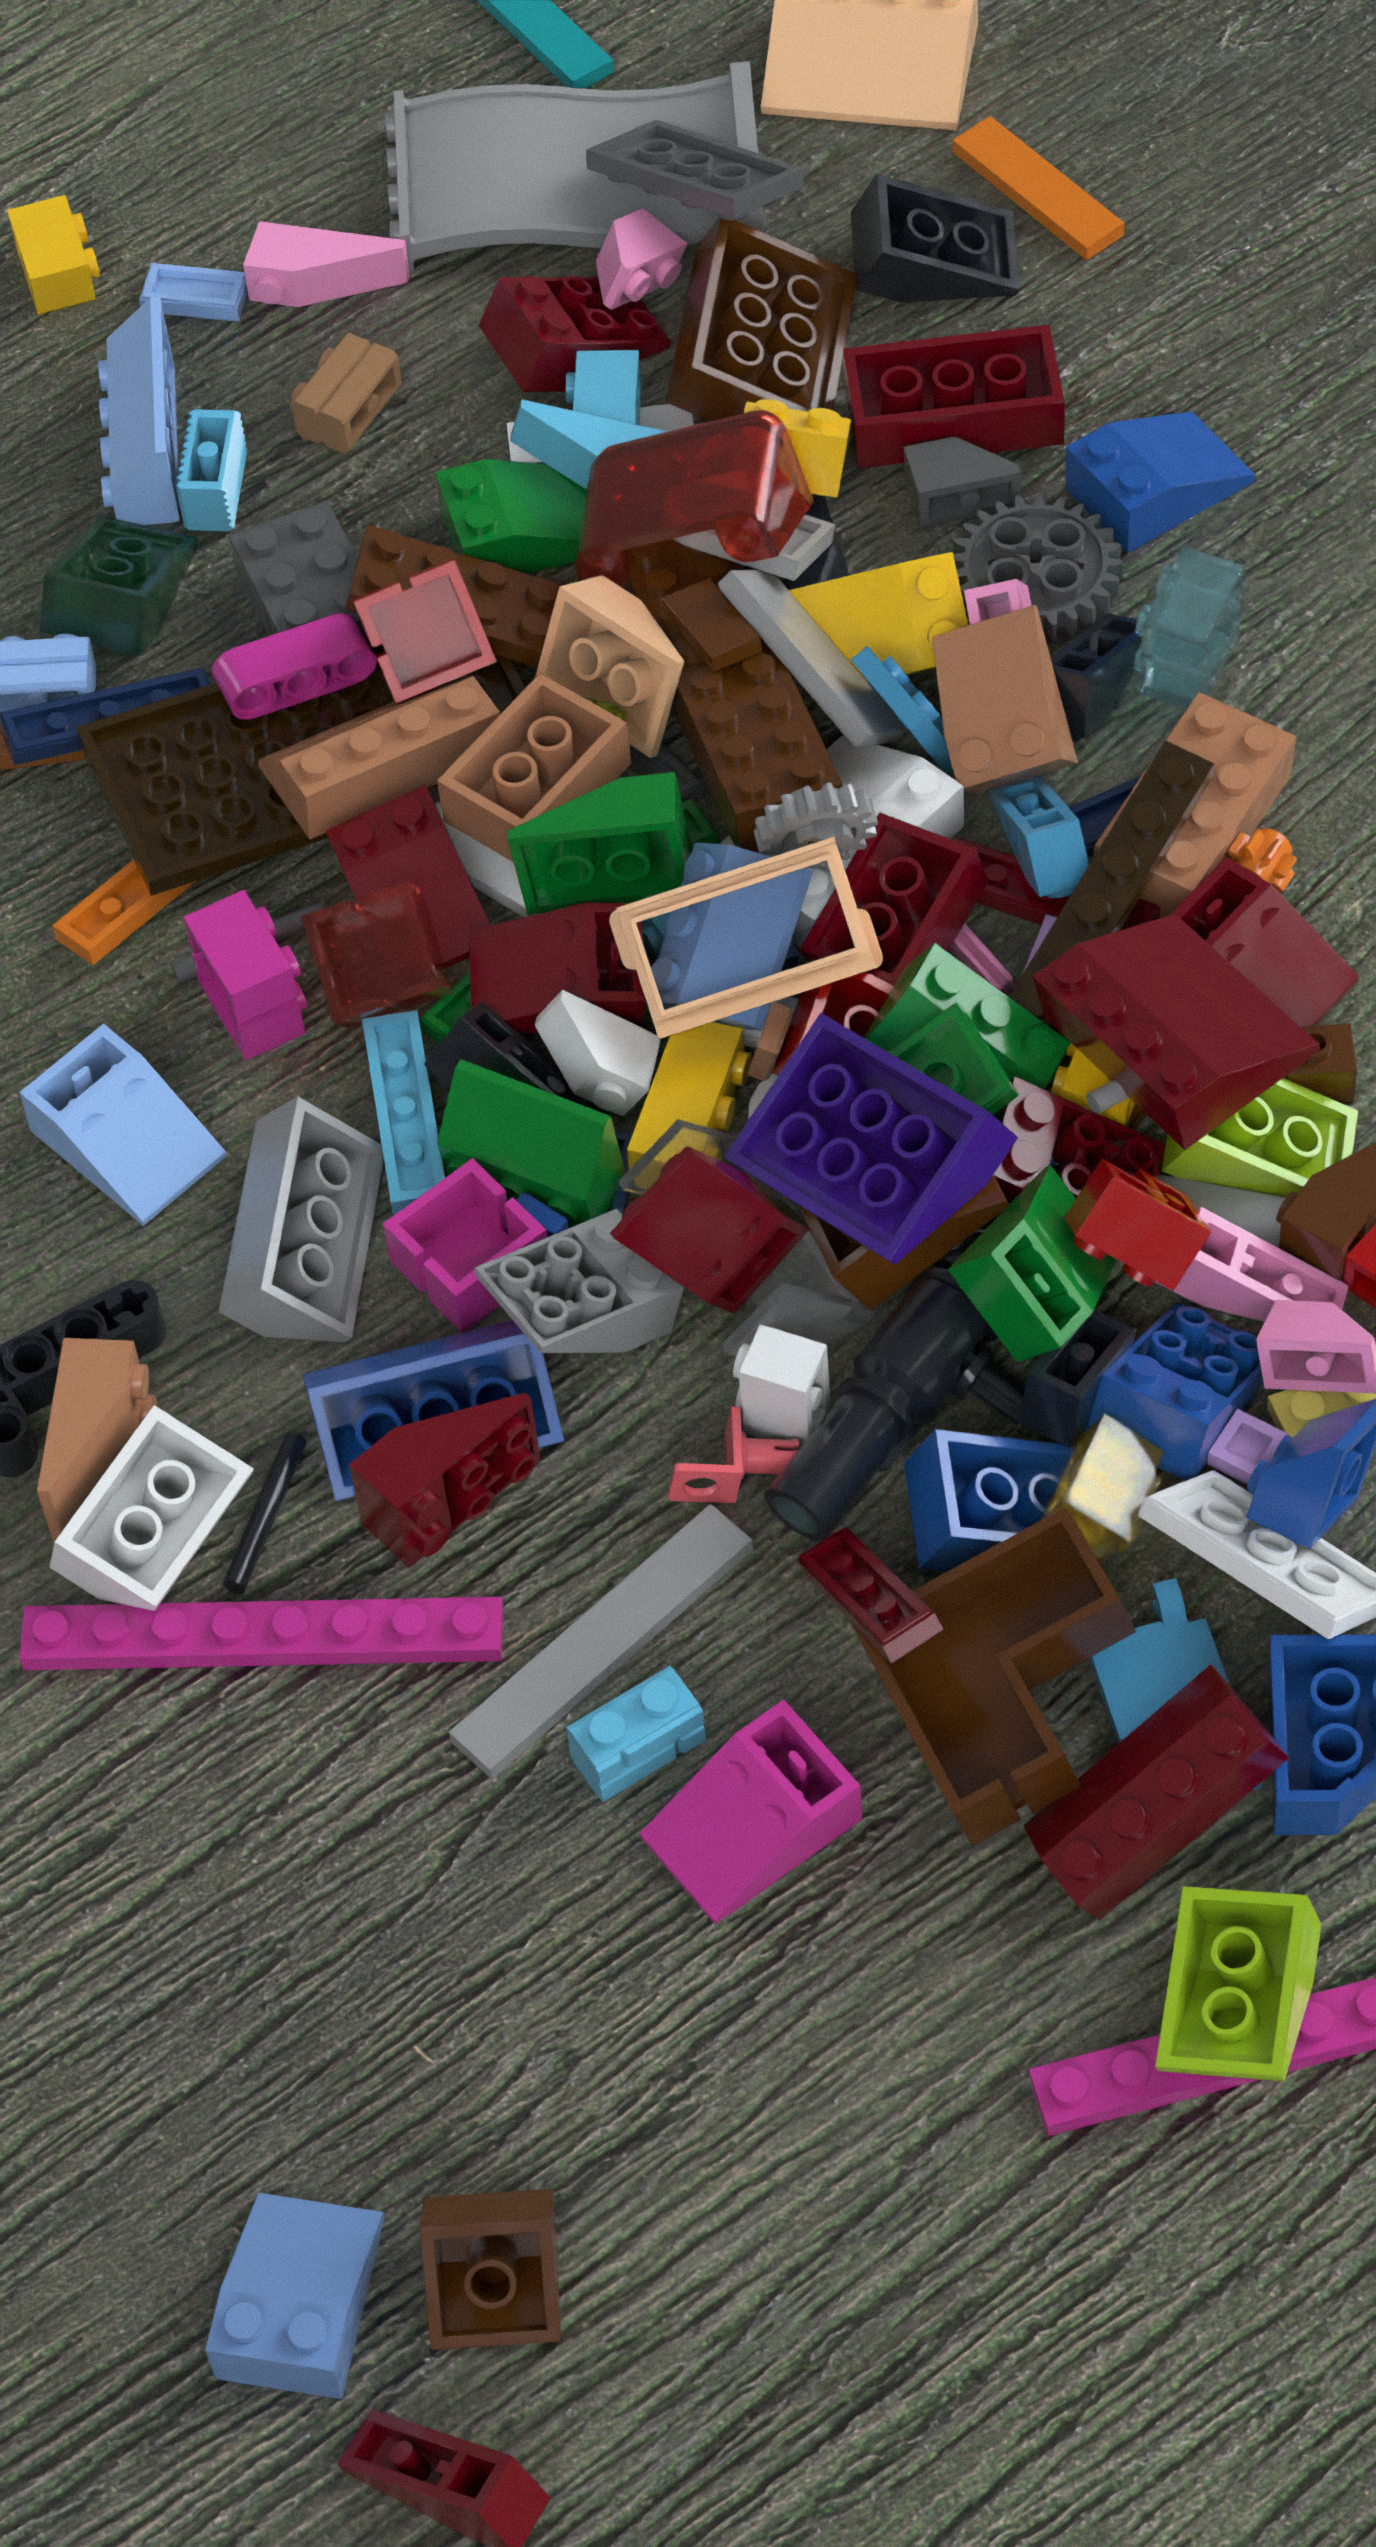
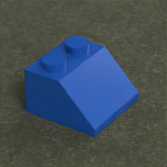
[1246,1399,1376,1549]

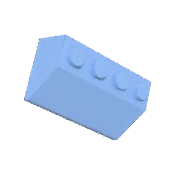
[98,297,180,528]

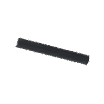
[222,1432,307,1594]

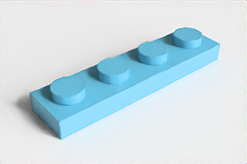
[362,1010,445,1215]

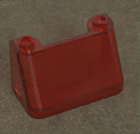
[575,410,814,587]

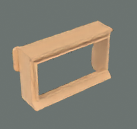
[609,837,883,1039]

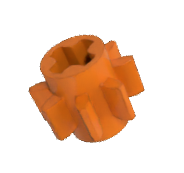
[1227,828,1297,893]

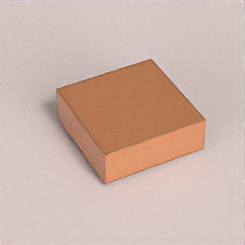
[747,1002,793,1081]

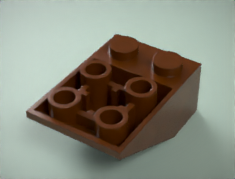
[799,1175,1010,1310]

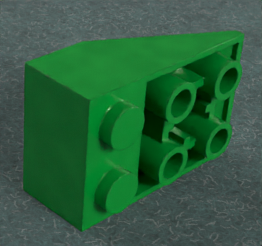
[948,1165,1117,1362]

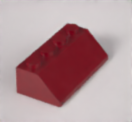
[1023,1664,1289,1921]

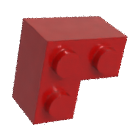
[1064,1159,1212,1291]

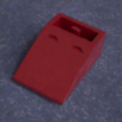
[478,276,671,392]
[1170,857,1359,1027]
[469,902,646,1033]
[993,1077,1165,1217]
[610,1146,810,1314]
[349,1393,540,1568]

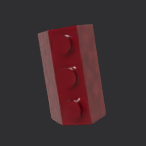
[800,812,988,986]

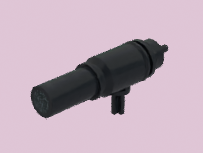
[765,1232,1025,1541]

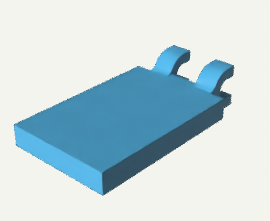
[1089,1578,1262,1790]

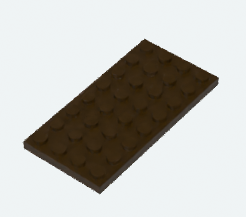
[76,635,525,896]

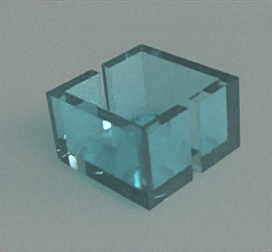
[1134,547,1244,709]

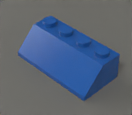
[302,1320,564,1501]

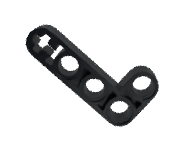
[0,1280,166,1477]

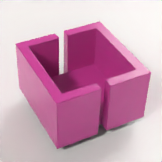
[183,890,308,1061]
[383,1158,547,1333]

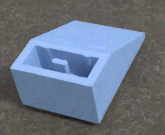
[19,1023,227,1226]

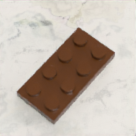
[345,524,564,668]

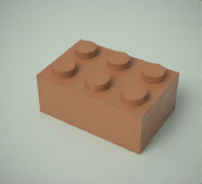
[437,673,631,862]

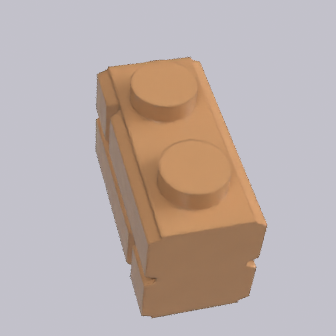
[290,332,402,455]

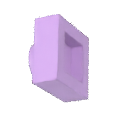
[1207,1409,1290,1485]

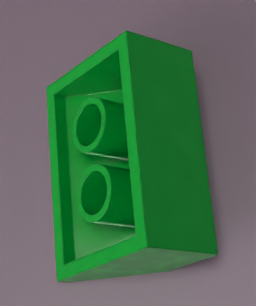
[864,943,1071,1089]
[437,1059,626,1227]

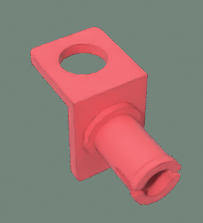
[668,1406,799,1504]

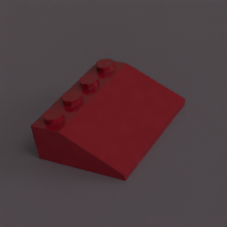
[1033,914,1320,1150]

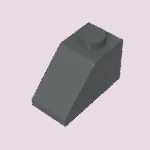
[904,436,1021,528]

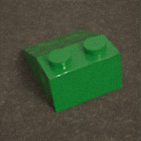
[435,459,619,574]
[507,772,692,915]

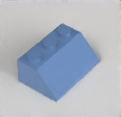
[646,843,813,1031]

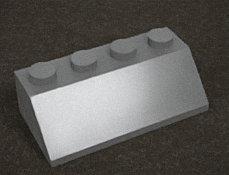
[219,1096,384,1343]

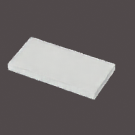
[1138,1470,1376,1639]

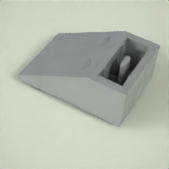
[474,1209,684,1353]

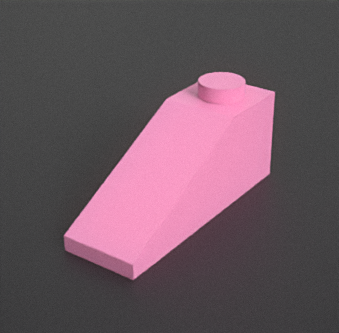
[243,221,410,307]
[1155,1207,1349,1322]

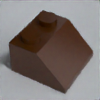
[420,2189,561,2350]

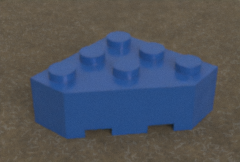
[1267,1635,1376,1835]

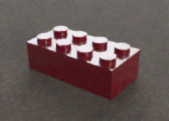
[843,324,1065,469]

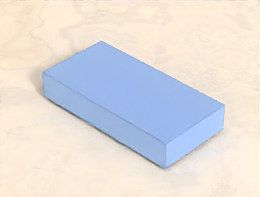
[139,263,248,322]

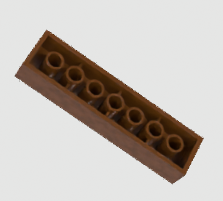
[614,533,843,853]

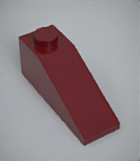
[337,2409,551,2547]

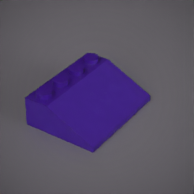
[724,1013,1018,1265]

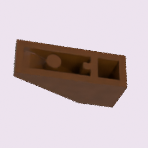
[1276,1142,1376,1280]

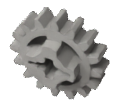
[754,783,878,868]

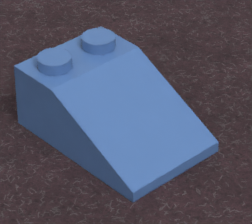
[205,2193,384,2400]

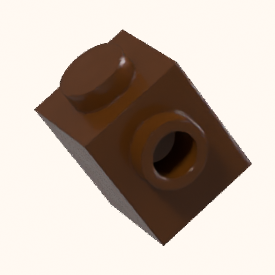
[1284,1023,1357,1103]

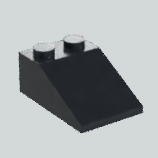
[851,174,1020,302]

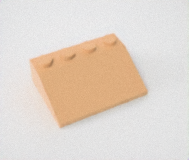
[761,0,978,131]

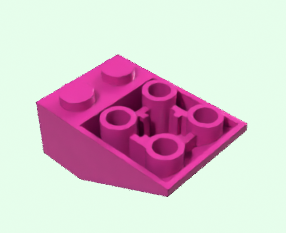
[640,1699,862,1925]

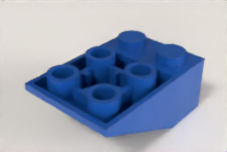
[1085,1302,1263,1481]

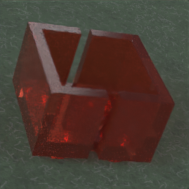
[301,881,452,1028]

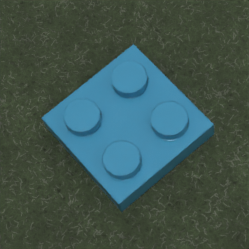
[851,646,953,775]

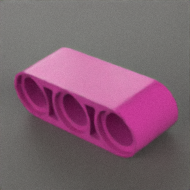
[212,613,377,720]

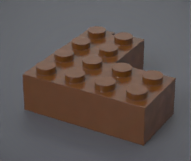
[851,1506,1136,1846]

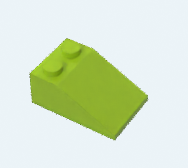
[1162,1078,1358,1198]
[1155,1886,1322,2081]

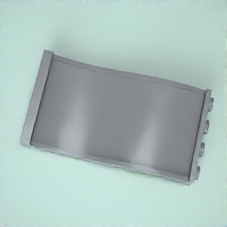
[385,61,765,271]

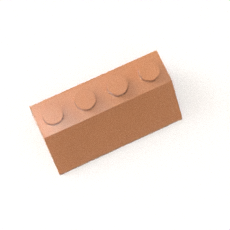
[258,676,500,840]

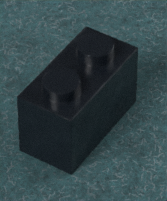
[1018,1309,1136,1448]

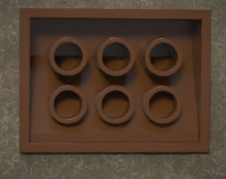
[665,218,855,424]

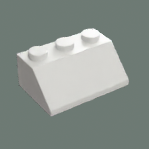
[49,1405,254,1611]

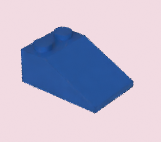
[1066,411,1255,553]
[904,1429,1111,1572]

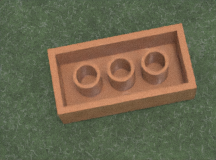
[1093,692,1297,918]

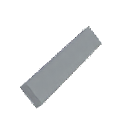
[449,1503,753,1780]

